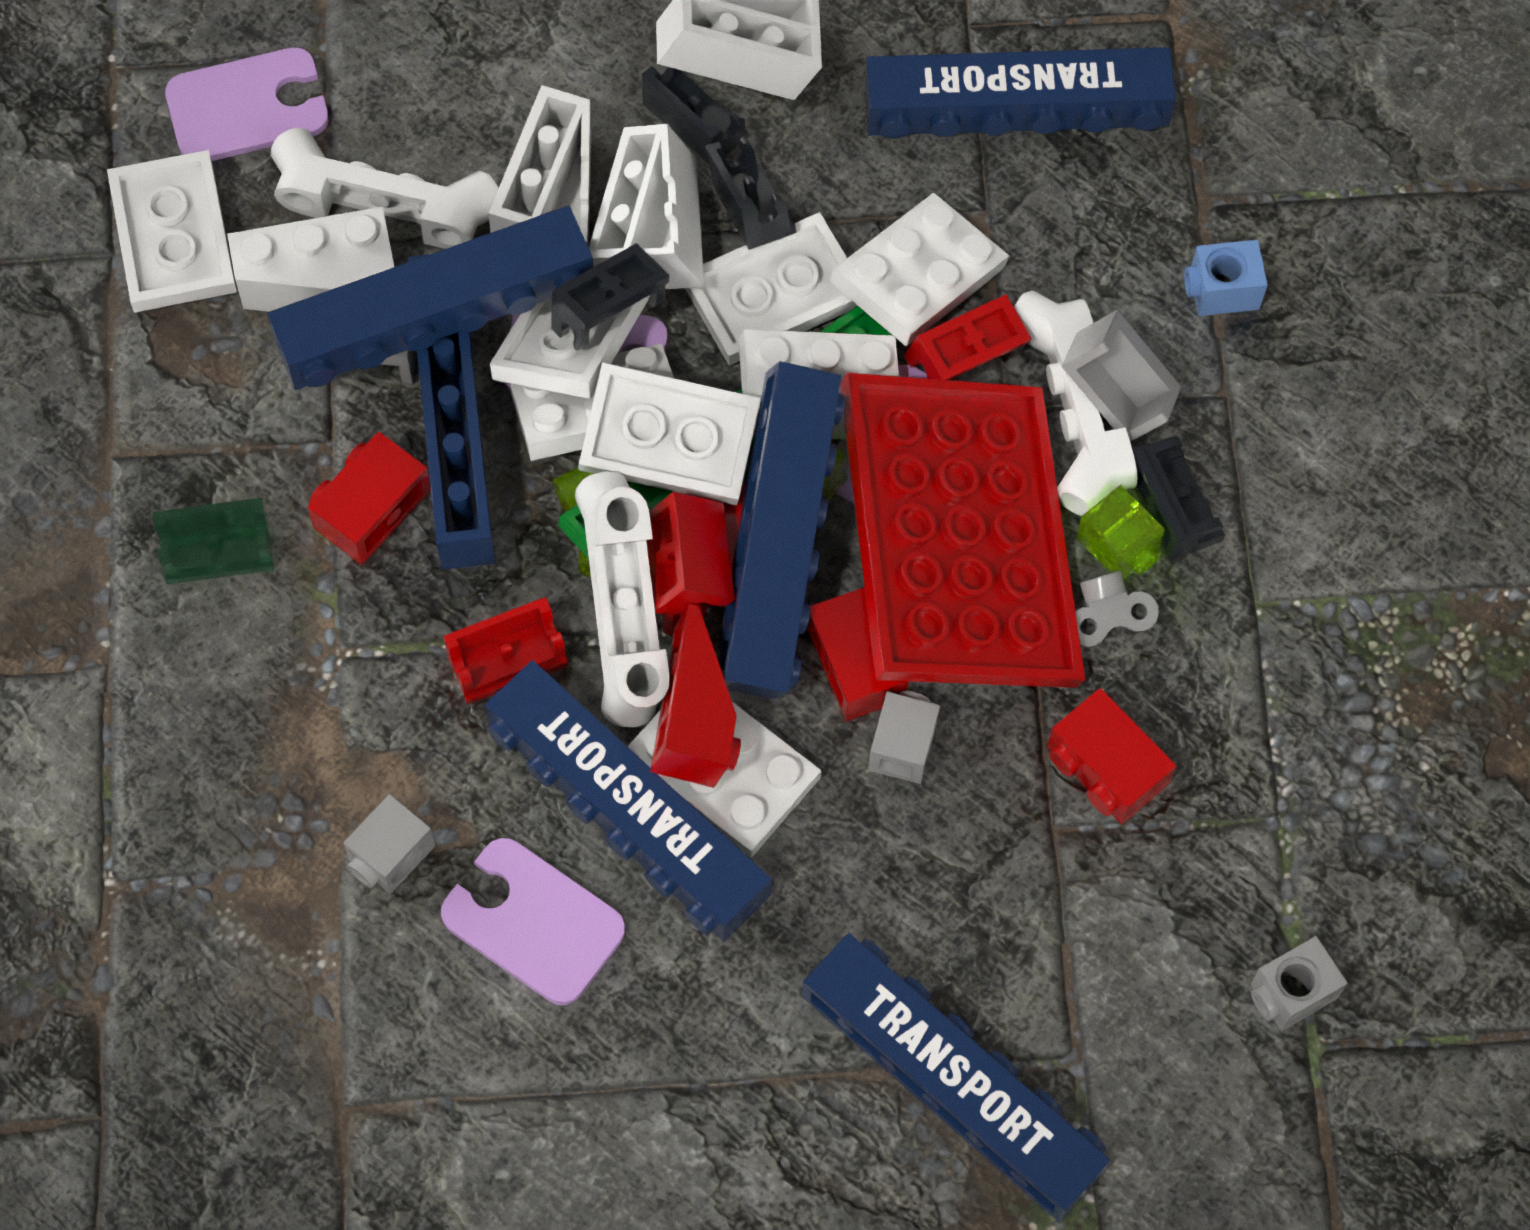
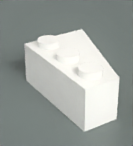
[656,0,822,100]
[488,85,592,247]
[589,124,704,289]
[227,206,394,312]

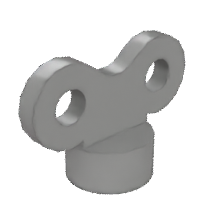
[1075,571,1159,647]

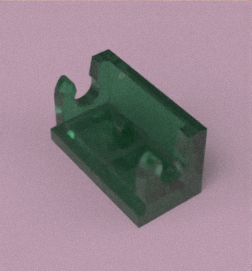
[153,498,274,585]

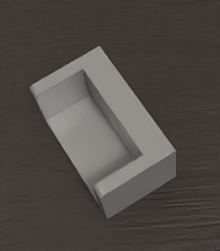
[1061,310,1181,442]

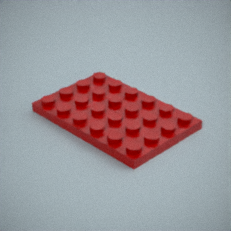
[840,373,1085,688]

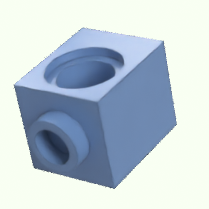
[1184,240,1267,316]

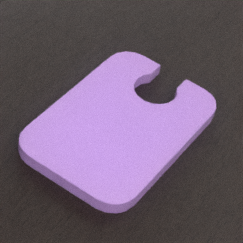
[165,47,329,161]
[441,838,625,1005]

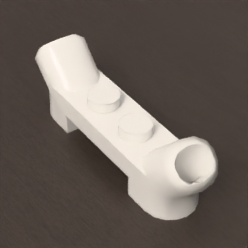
[271,128,499,249]
[1014,290,1137,516]
[575,472,670,727]

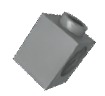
[868,691,940,784]
[343,794,435,894]
[1251,936,1348,1032]

